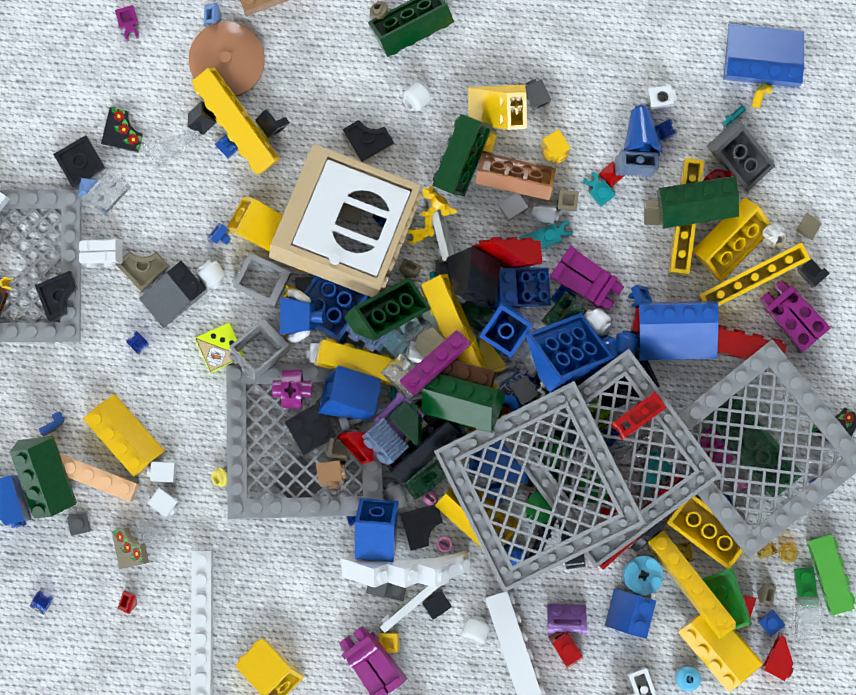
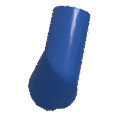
[39,411,65,436]

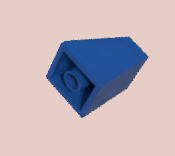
[479,304,533,358]
[318,365,382,420]
[469,440,534,484]
[0,475,31,528]
[355,498,399,562]
[605,588,656,639]

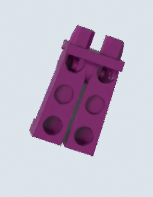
[549,245,624,311]
[760,280,831,353]
[339,626,408,695]

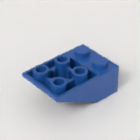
[490,268,551,309]

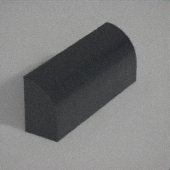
[385,418,462,484]

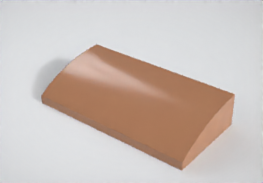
[475,152,556,200]

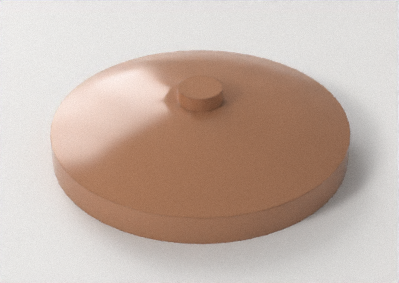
[189,22,265,97]

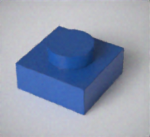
[758,609,785,637]

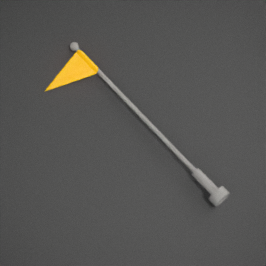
[338,331,516,432]

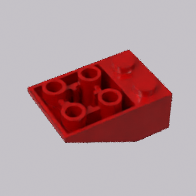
[471,237,543,268]

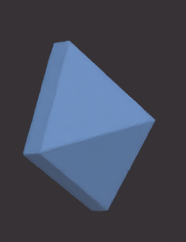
[204,3,221,25]
[78,178,100,197]

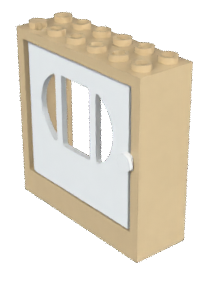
[269,144,422,297]

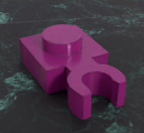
[115,5,139,41]

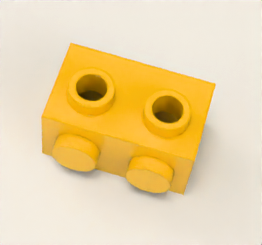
[540,129,571,164]

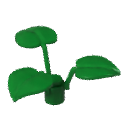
[525,433,610,524]

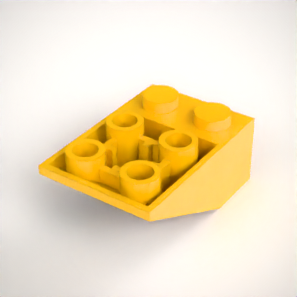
[468,85,527,129]

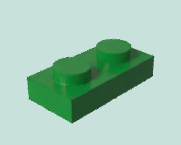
[793,567,819,608]

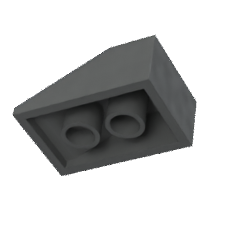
[707,120,775,192]

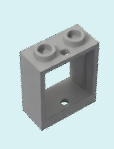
[232,252,292,308]
[229,318,290,380]

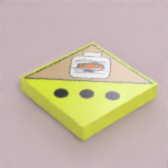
[195,322,245,373]

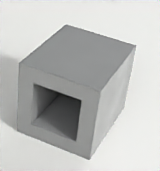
[498,193,529,222]

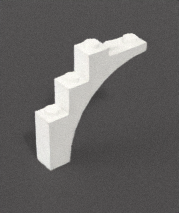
[341,551,470,588]

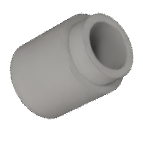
[531,202,560,224]
[383,481,408,509]

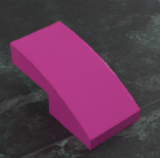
[695,427,734,471]

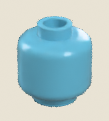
[675,665,701,692]

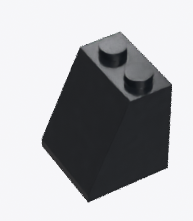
[446,247,501,307]

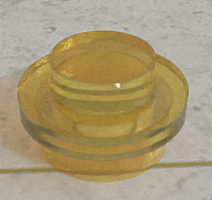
[778,543,798,563]

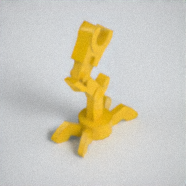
[407,186,458,244]

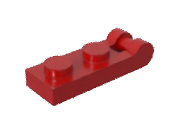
[610,392,667,440]

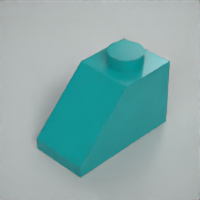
[640,452,672,494]

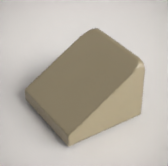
[795,213,822,240]

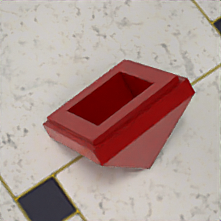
[599,161,624,188]
[117,590,137,614]

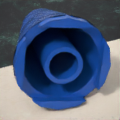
[624,105,662,156]

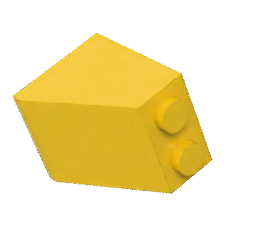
[227,196,283,253]
[235,638,304,695]

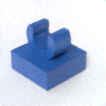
[215,134,238,159]
[207,223,231,245]
[628,285,653,308]
[484,482,507,504]

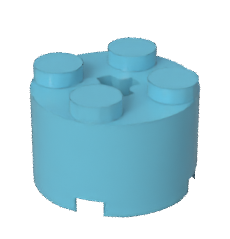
[622,555,663,595]

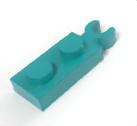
[519,221,573,249]

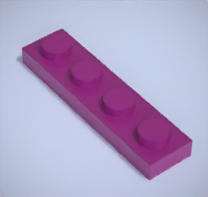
[400,330,471,396]

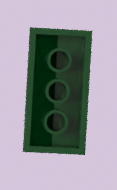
[368,0,454,57]
[432,114,493,197]
[656,176,739,229]
[344,277,431,341]
[422,374,505,433]
[10,436,77,519]

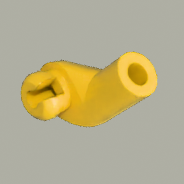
[751,83,773,108]

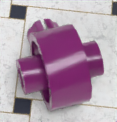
[272,370,312,408]

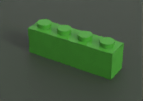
[806,534,856,616]

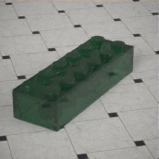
[704,393,802,497]

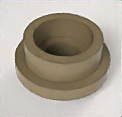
[370,1,388,19]

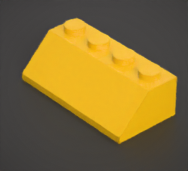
[692,197,771,282]
[83,394,165,477]
[435,480,518,548]
[666,496,743,570]
[678,613,764,692]

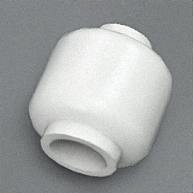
[403,83,431,111]
[197,259,225,289]
[584,308,612,336]
[462,616,490,647]

